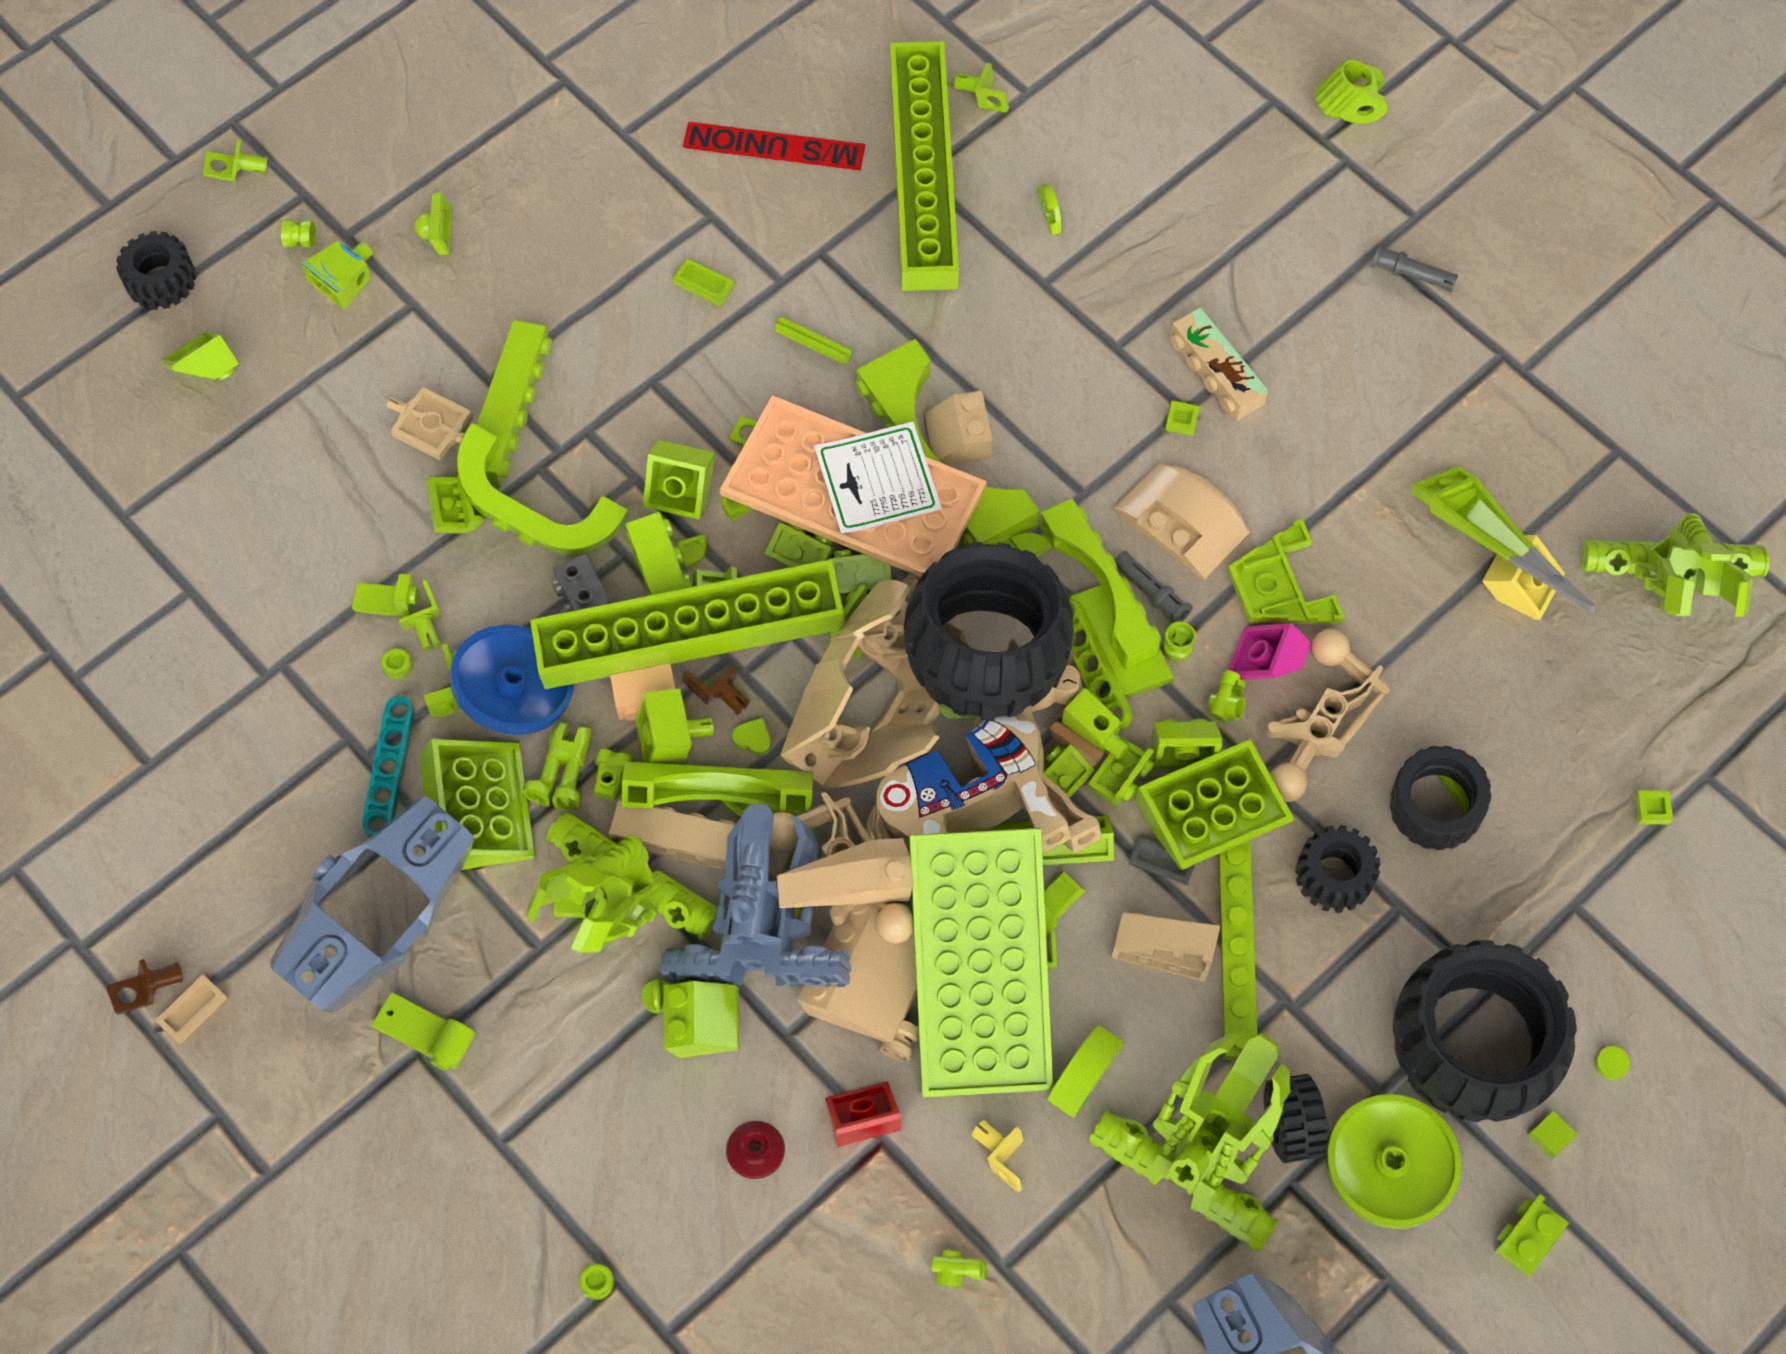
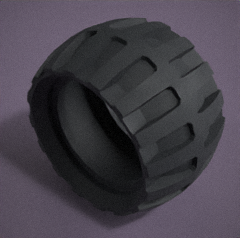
[904,542,1074,720]
[1392,940,1577,1122]

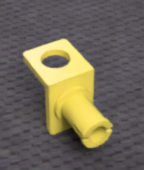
[972,1120,1023,1193]

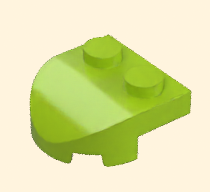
[425,474,487,533]

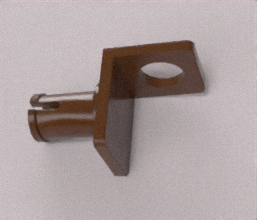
[682,666,751,715]
[106,959,183,1015]

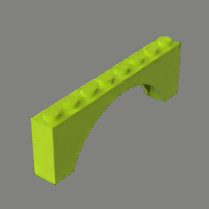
[854,339,1040,547]

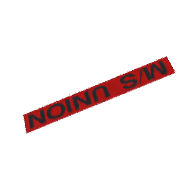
[682,122,866,171]

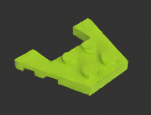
[1228,518,1345,624]

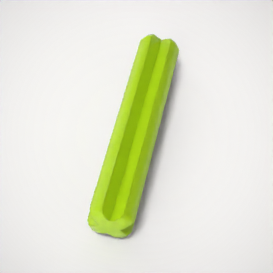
[775,317,853,365]

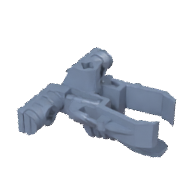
[659,804,851,987]

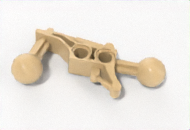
[1265,629,1390,803]
[769,792,914,944]

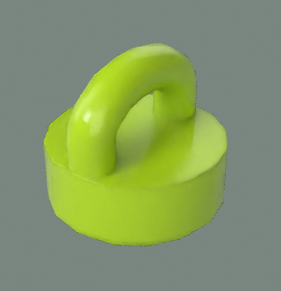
[641,978,669,1014]

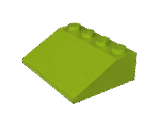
[419,739,535,870]
[1135,739,1295,870]

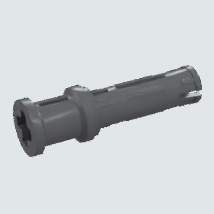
[1370,243,1458,292]
[1115,551,1193,623]

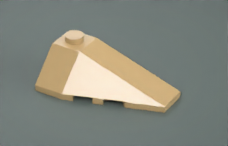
[777,838,913,908]

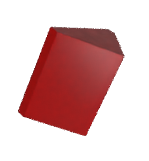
[825,1081,901,1147]

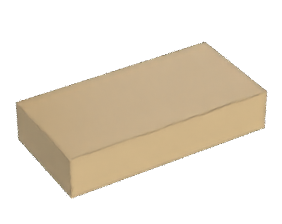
[155,974,228,1045]

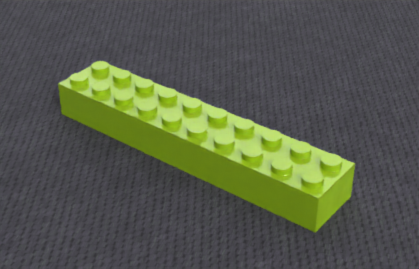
[890,41,959,291]
[530,559,845,689]

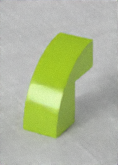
[1047,1025,1125,1118]

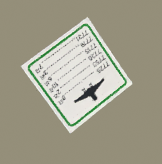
[814,422,942,534]

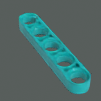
[362,696,415,838]

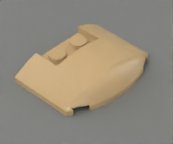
[1113,463,1250,581]

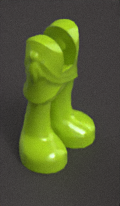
[522,721,591,811]

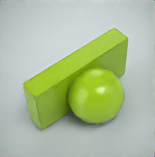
[414,192,452,256]

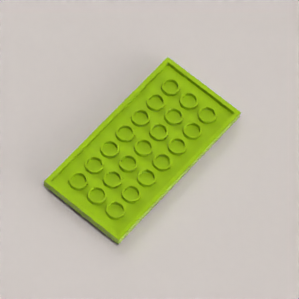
[909,828,1053,1098]

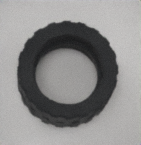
[1390,745,1492,850]

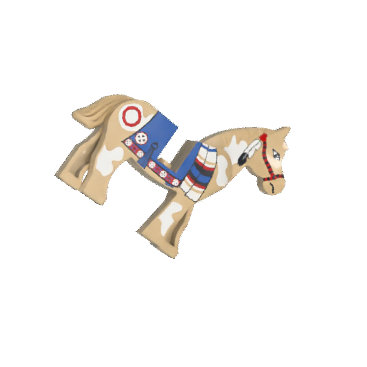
[866,639,1102,855]

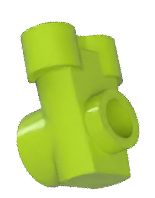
[1208,670,1246,723]
[593,749,635,801]
[932,1250,988,1288]

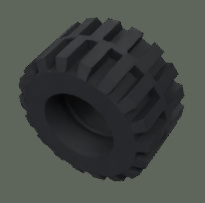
[116,231,196,310]
[1295,825,1381,913]
[1264,1074,1328,1163]

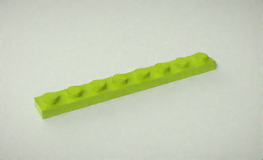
[1218,840,1257,1060]

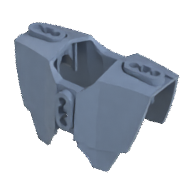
[270,796,474,1012]
[1192,1273,1343,1354]

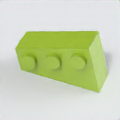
[625,512,693,596]

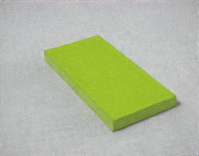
[1070,576,1174,699]

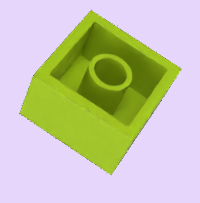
[643,439,715,520]
[635,689,714,765]

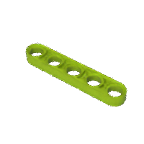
[1069,599,1133,730]

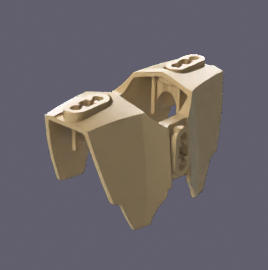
[780,580,971,789]

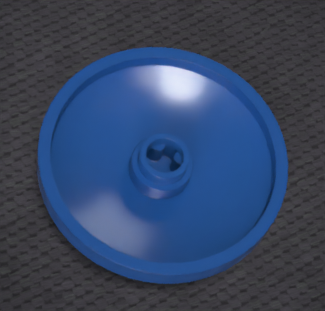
[450,625,574,735]

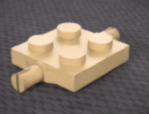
[387,387,473,461]

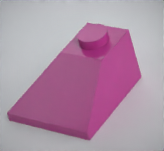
[1228,623,1312,680]

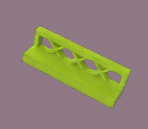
[989,815,1114,865]

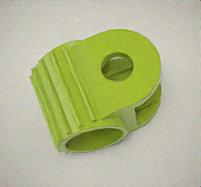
[1314,59,1388,124]

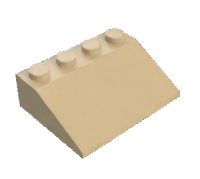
[797,903,917,1043]

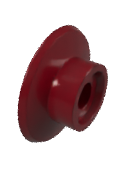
[726,1121,785,1179]

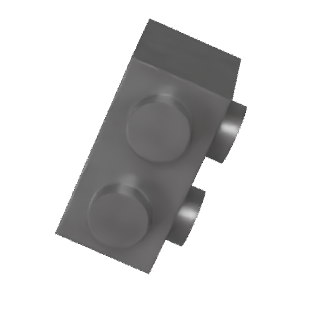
[551,554,611,612]

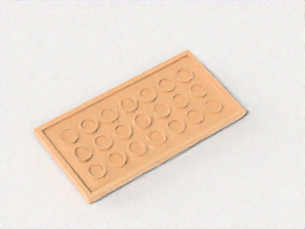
[720,396,987,577]

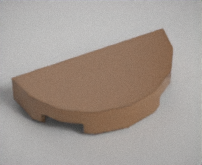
[1049,721,1103,767]

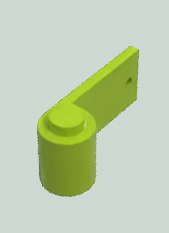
[371,992,476,1072]

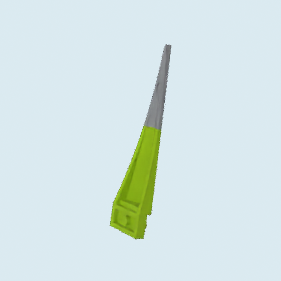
[1412,465,1594,613]

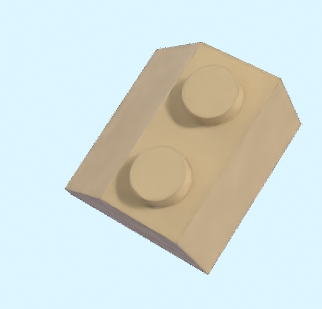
[924,391,993,465]

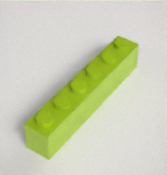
[477,320,552,487]

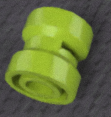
[281,219,316,249]
[1163,622,1196,662]

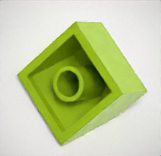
[1151,719,1222,769]
[664,981,740,1058]

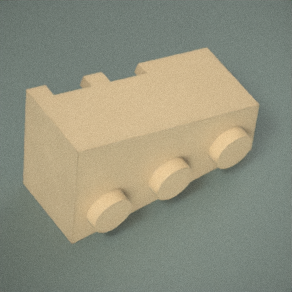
[1111,912,1220,982]

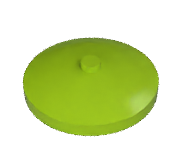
[1326,1094,1462,1229]

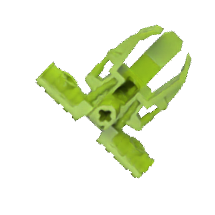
[1580,513,1769,617]
[527,812,718,953]
[1089,1033,1290,1251]

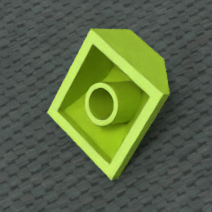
[159,330,239,380]

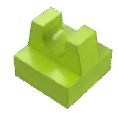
[1635,790,1673,825]

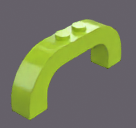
[457,423,628,556]

